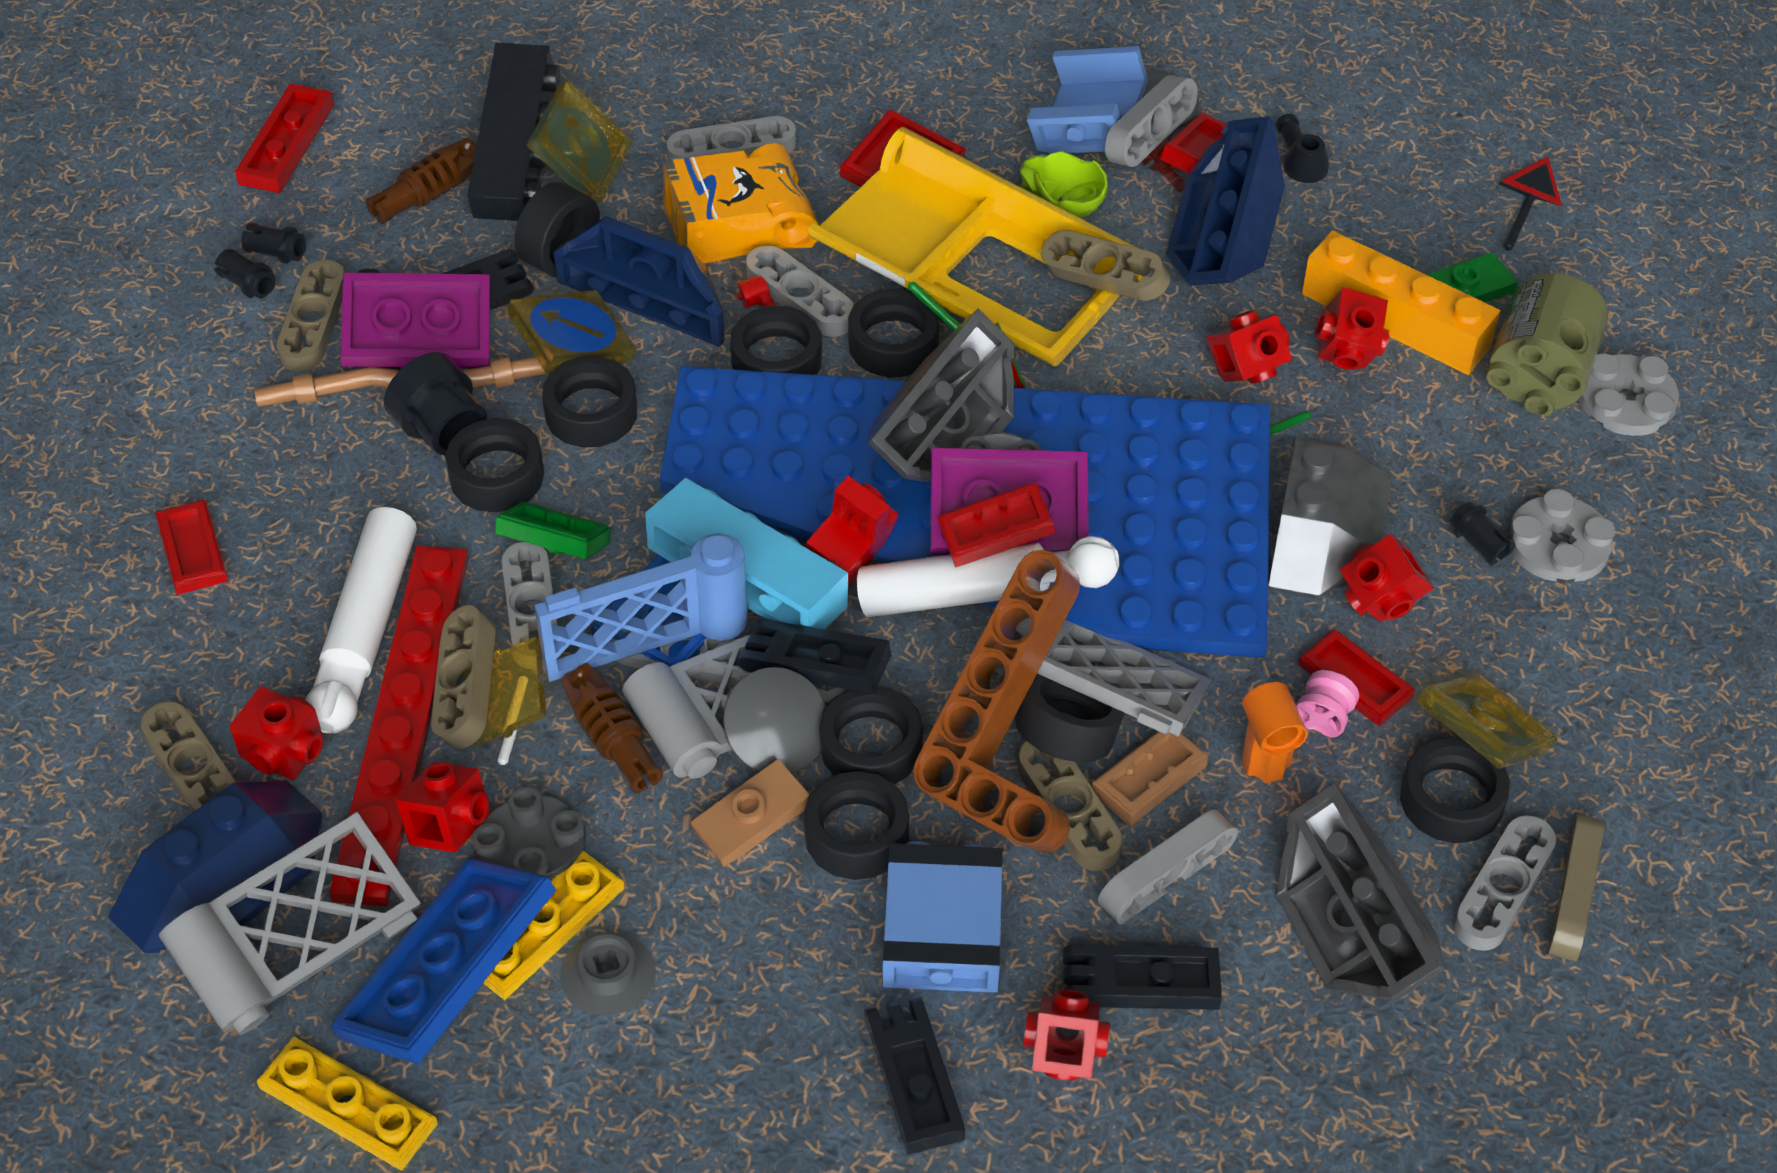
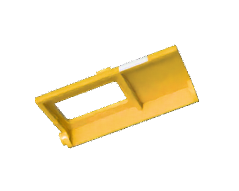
[808,127,1144,367]

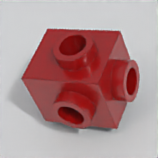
[1315,287,1389,370]
[1206,310,1292,384]
[1339,533,1434,622]
[229,686,324,781]
[396,762,491,853]
[1023,990,1110,1080]

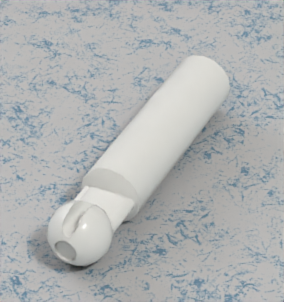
[305,507,417,734]
[857,536,1119,617]

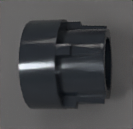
[384,352,487,456]

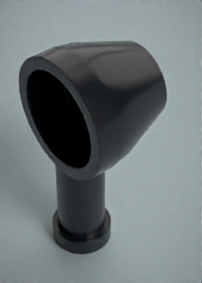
[1276,114,1329,183]

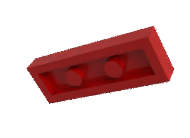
[235,83,334,193]

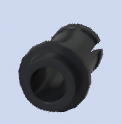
[241,223,306,264]
[214,249,276,298]
[1450,502,1515,566]

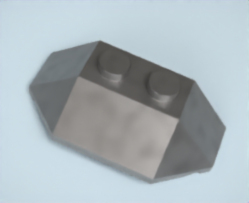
[867,308,1014,482]
[1268,437,1392,598]
[1276,783,1445,1001]

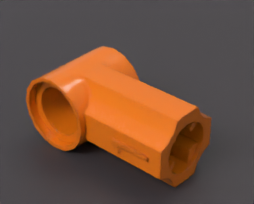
[1241,682,1308,783]

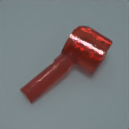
[1142,139,1185,193]

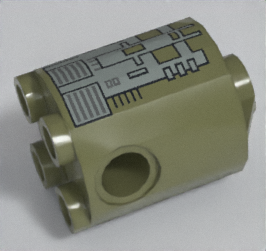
[1487,273,1608,417]

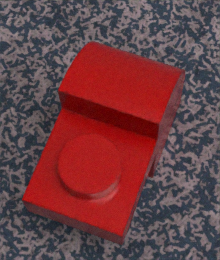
[806,476,899,589]

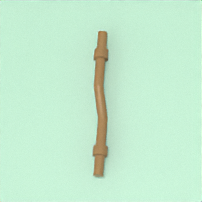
[254,354,552,407]

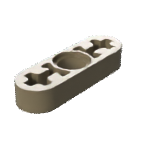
[1041,230,1170,301]
[276,259,344,371]
[431,605,496,749]
[141,702,236,813]
[1018,741,1122,871]
[1547,814,1605,962]

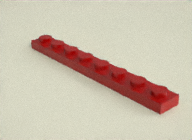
[329,546,469,907]

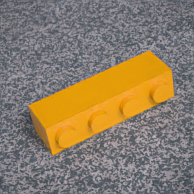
[1302,230,1501,375]

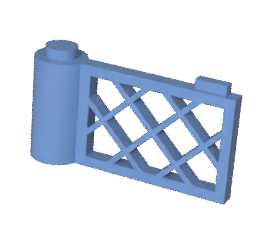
[534,534,748,682]

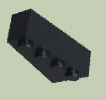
[467,42,560,221]

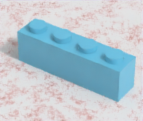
[645,478,848,630]

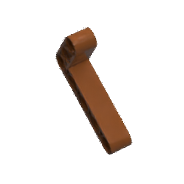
[913,550,1080,853]

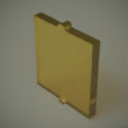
[462,637,546,746]

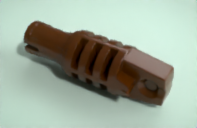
[366,138,476,225]
[561,663,663,793]

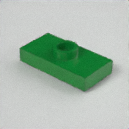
[1426,252,1518,302]
[495,502,611,559]

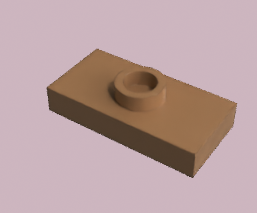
[1092,731,1208,827]
[689,758,810,867]

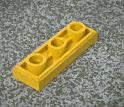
[483,850,625,1001]
[257,1036,438,1171]

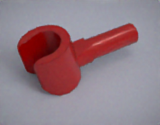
[737,276,777,309]

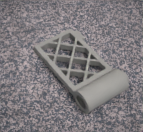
[995,618,1212,737]
[622,634,848,779]
[159,812,421,1035]

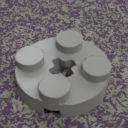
[1578,353,1679,436]
[1509,489,1615,582]

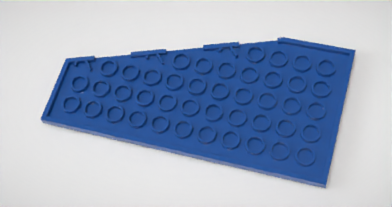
[659,366,1270,658]

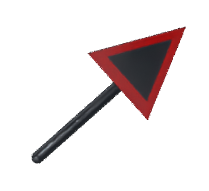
[1499,156,1562,251]

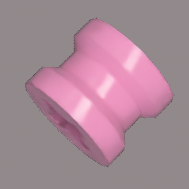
[1296,670,1359,738]

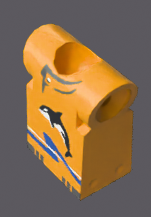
[663,143,819,264]

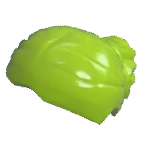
[1019,151,1108,218]

